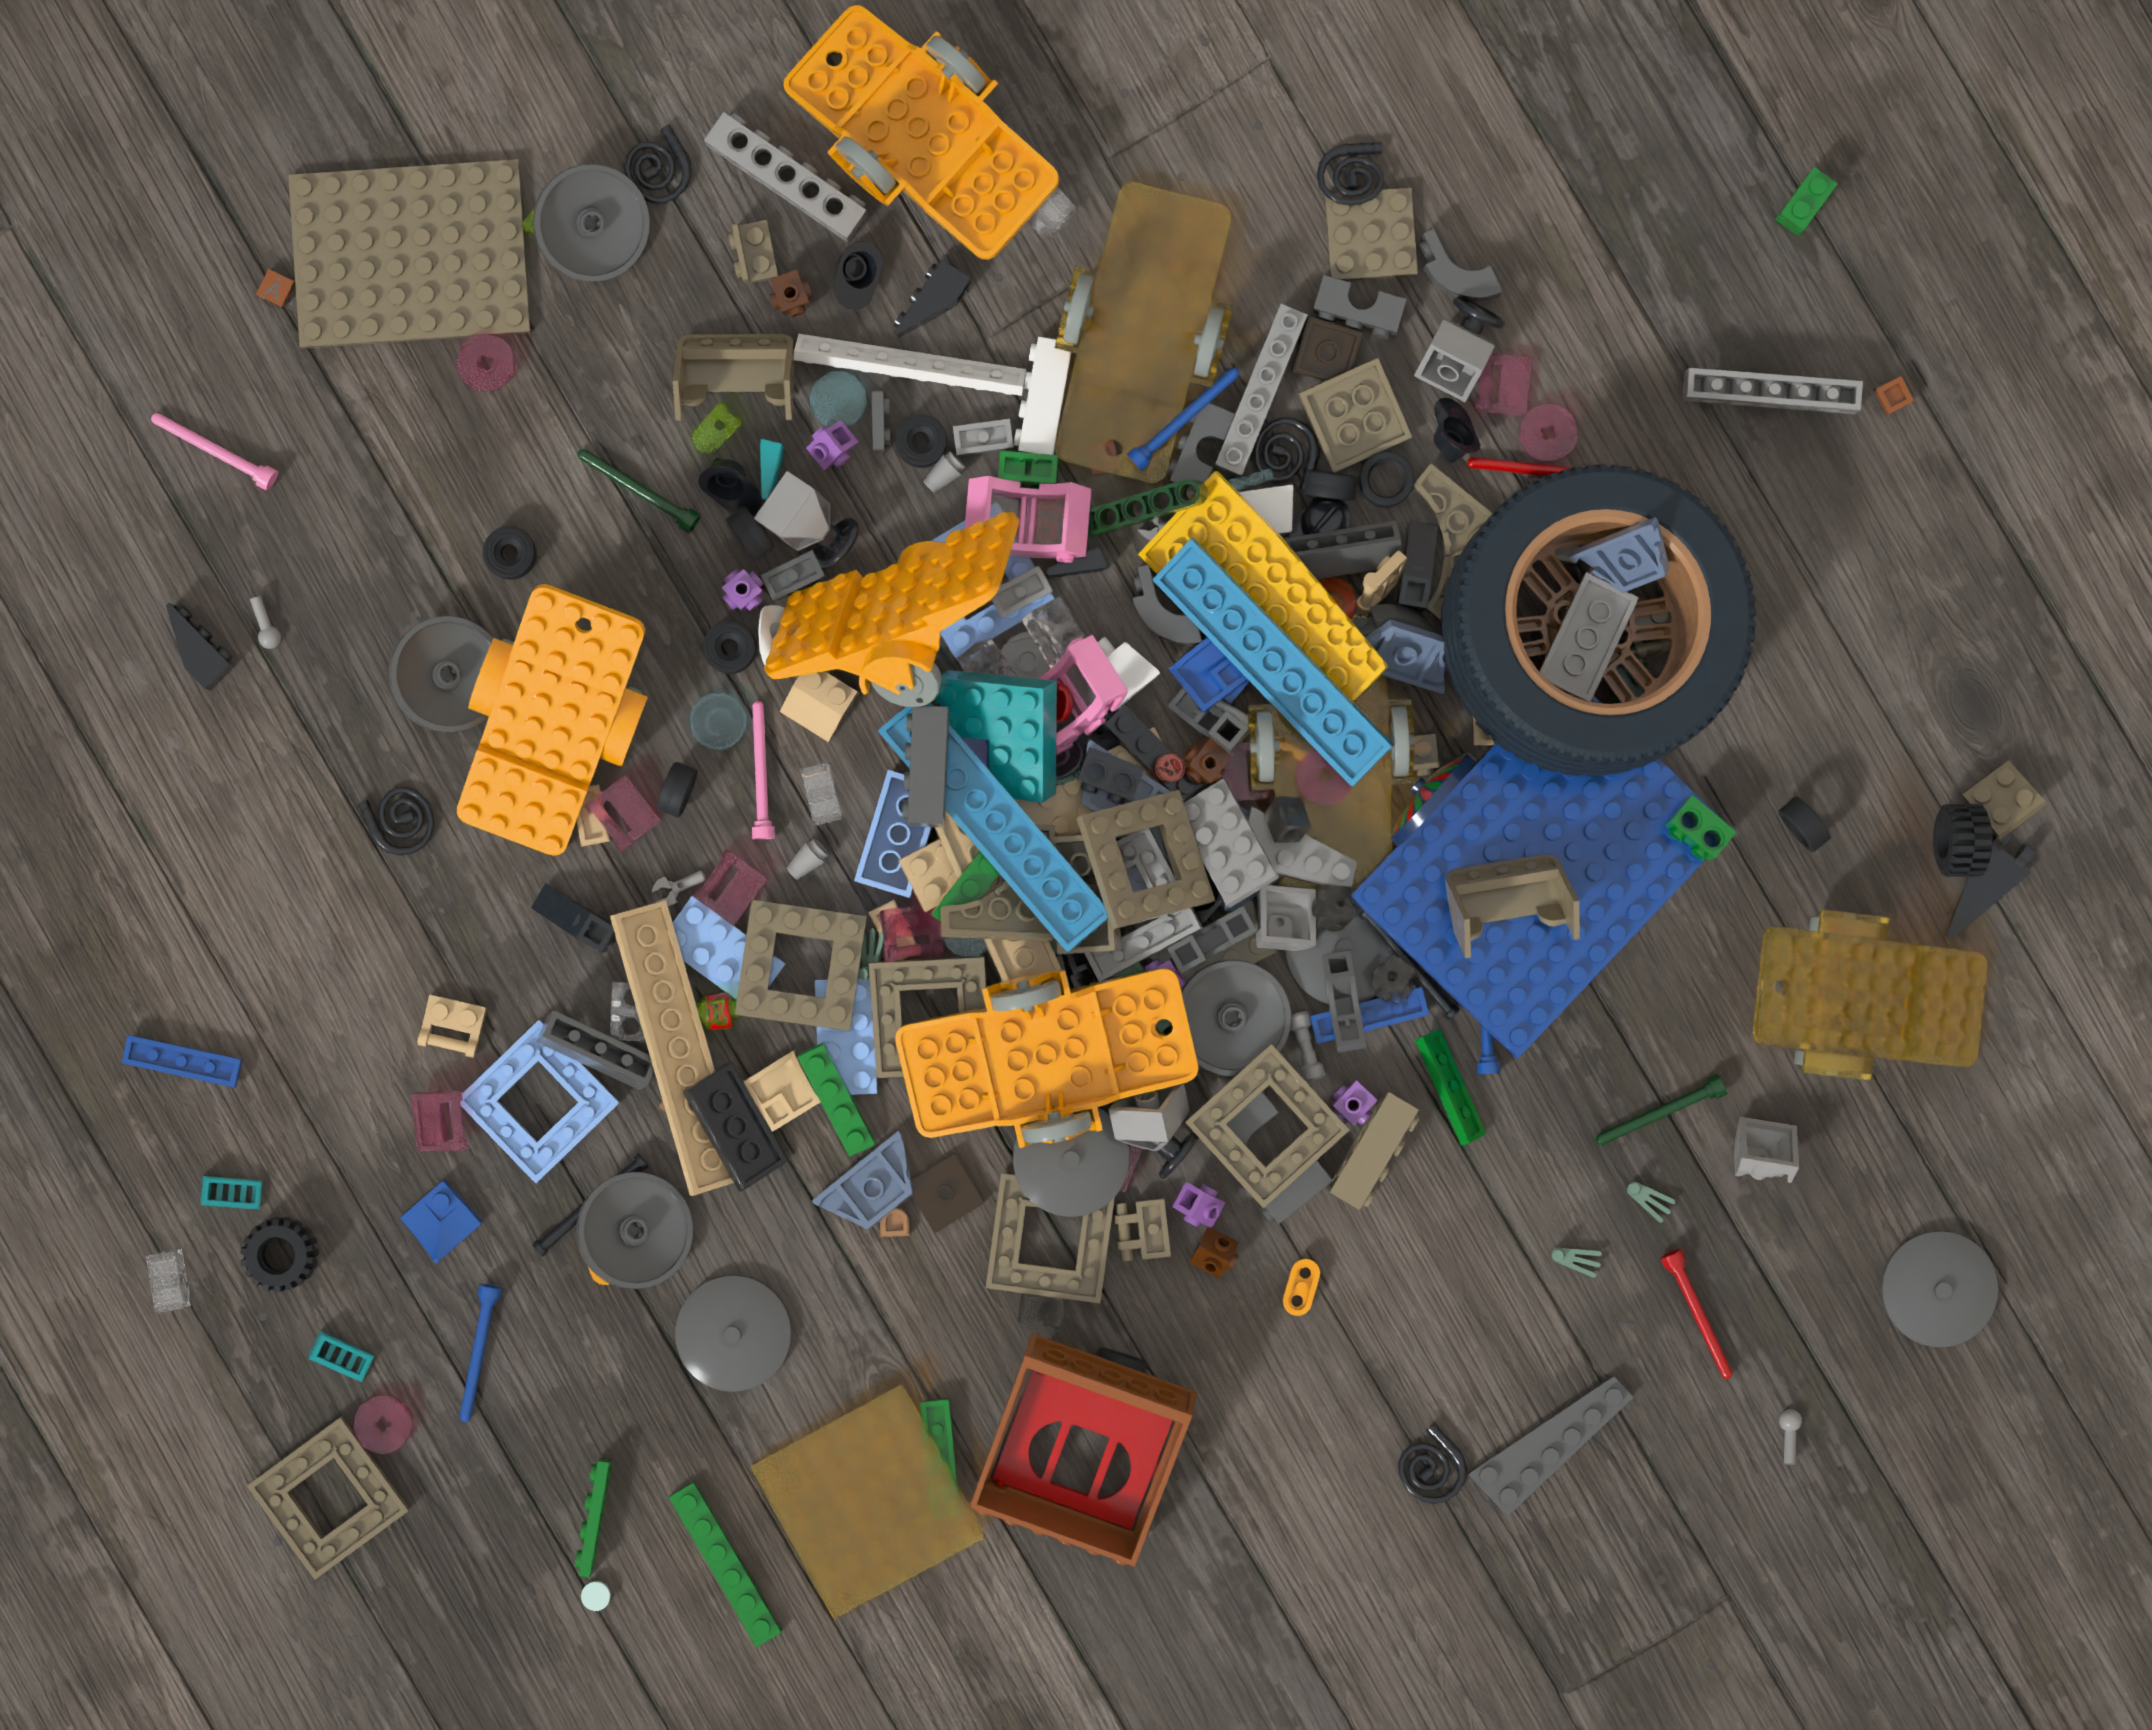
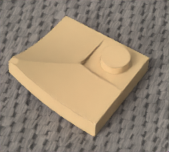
[743,1049,820,1132]

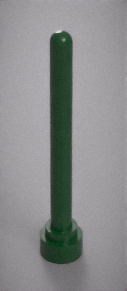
[577,449,701,534]
[1596,1073,1728,1145]

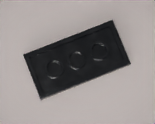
[682,1062,788,1192]

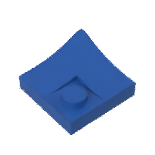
[1169,637,1248,713]
[400,1179,483,1264]

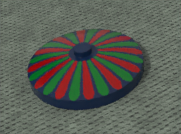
[1390,752,1477,847]

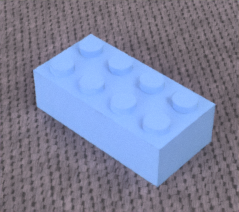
[854,770,933,898]

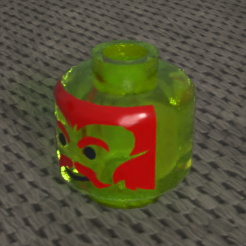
[697,992,740,1031]

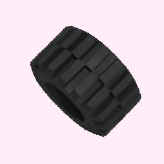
[1933,804,1993,877]
[240,1217,319,1292]

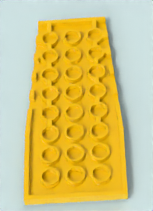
[1138,471,1388,703]

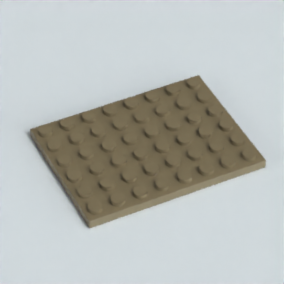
[288,159,531,349]

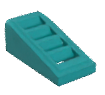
[760,439,785,502]
[200,1176,262,1210]
[308,1330,374,1382]

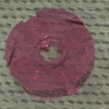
[456,333,515,392]
[1519,404,1577,463]
[1296,749,1351,805]
[354,1395,413,1454]

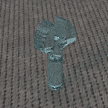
[1227,469,1274,492]

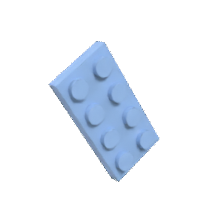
[672,896,786,1000]
[815,978,878,1095]

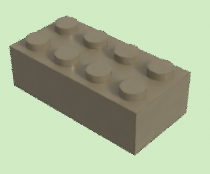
[1050,835,1122,955]
[1326,1090,1420,1210]

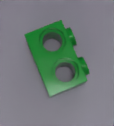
[998,451,1059,489]
[1664,795,1737,862]

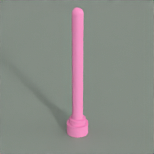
[151,413,278,491]
[752,701,775,839]

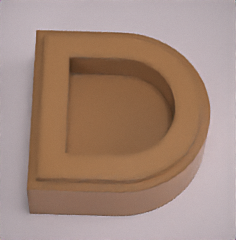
[880,1207,910,1237]

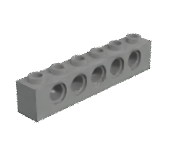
[704,112,868,243]
[1214,304,1308,479]
[1682,368,1863,414]

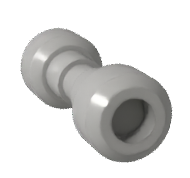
[1290,1011,1325,1082]

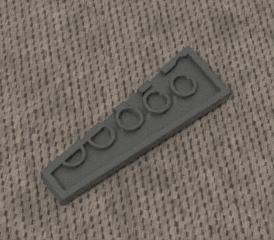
[1467,1375,1634,1516]

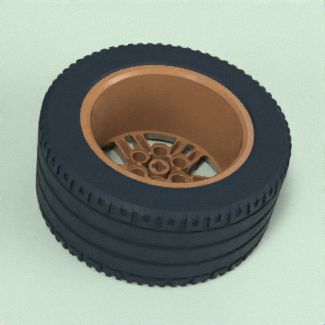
[1440,464,1756,776]

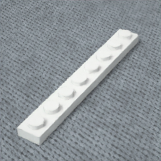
[793,334,1026,396]

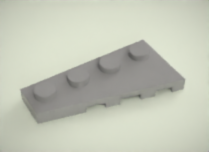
[1247,806,1357,891]

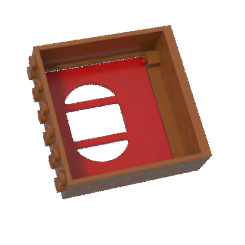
[970,1333,1197,1567]

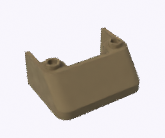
[673,334,794,420]
[1445,854,1580,958]

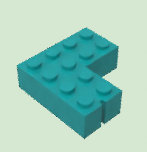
[935,670,1057,803]

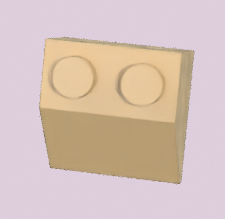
[780,671,859,742]

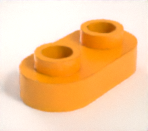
[1282,1258,1320,1316]

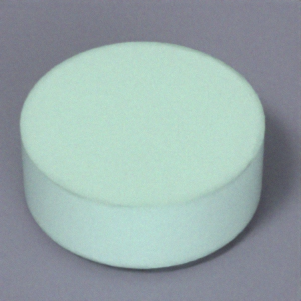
[581,1580,611,1611]

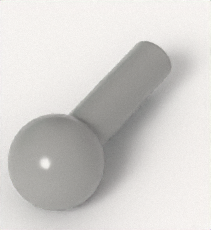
[250,595,281,649]
[1779,1409,1802,1465]

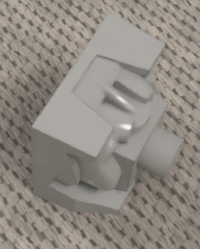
[1254,885,1316,951]
[1734,1117,1799,1183]

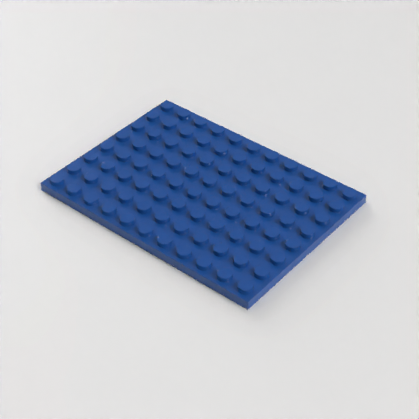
[1349,696,1725,1059]

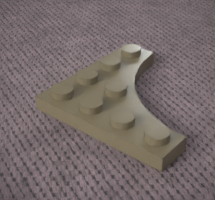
[1413,463,1493,621]
[941,824,1056,942]

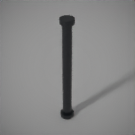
[1358,910,1460,1020]
[532,1153,649,1257]

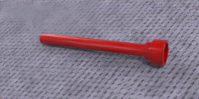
[1467,457,1599,476]
[1660,1248,1733,1379]

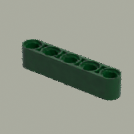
[1087,479,1208,538]

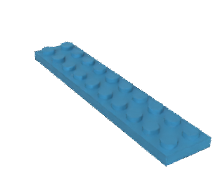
[1152,538,1394,787]
[878,703,1108,953]

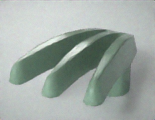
[858,928,885,980]
[1627,1182,1676,1223]
[1552,1248,1602,1278]

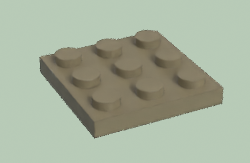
[1325,188,1418,281]
[1298,357,1412,473]

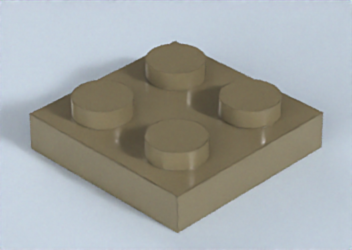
[1963,760,2046,840]

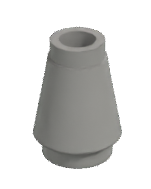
[923,451,966,493]
[786,838,829,880]

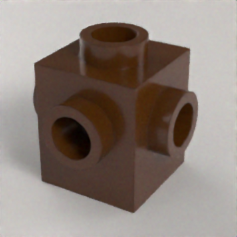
[769,269,813,318]
[1181,738,1232,784]
[1189,1227,1239,1278]

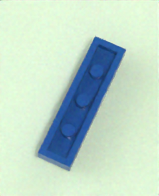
[1310,987,1429,1044]
[121,1035,243,1088]

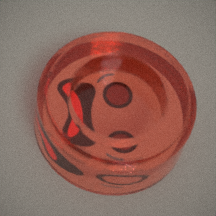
[1155,753,1186,782]

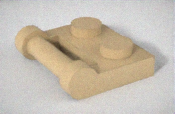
[1356,550,1407,614]
[418,994,487,1058]

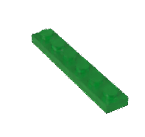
[669,1481,782,1648]

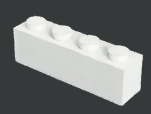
[1014,337,1073,455]

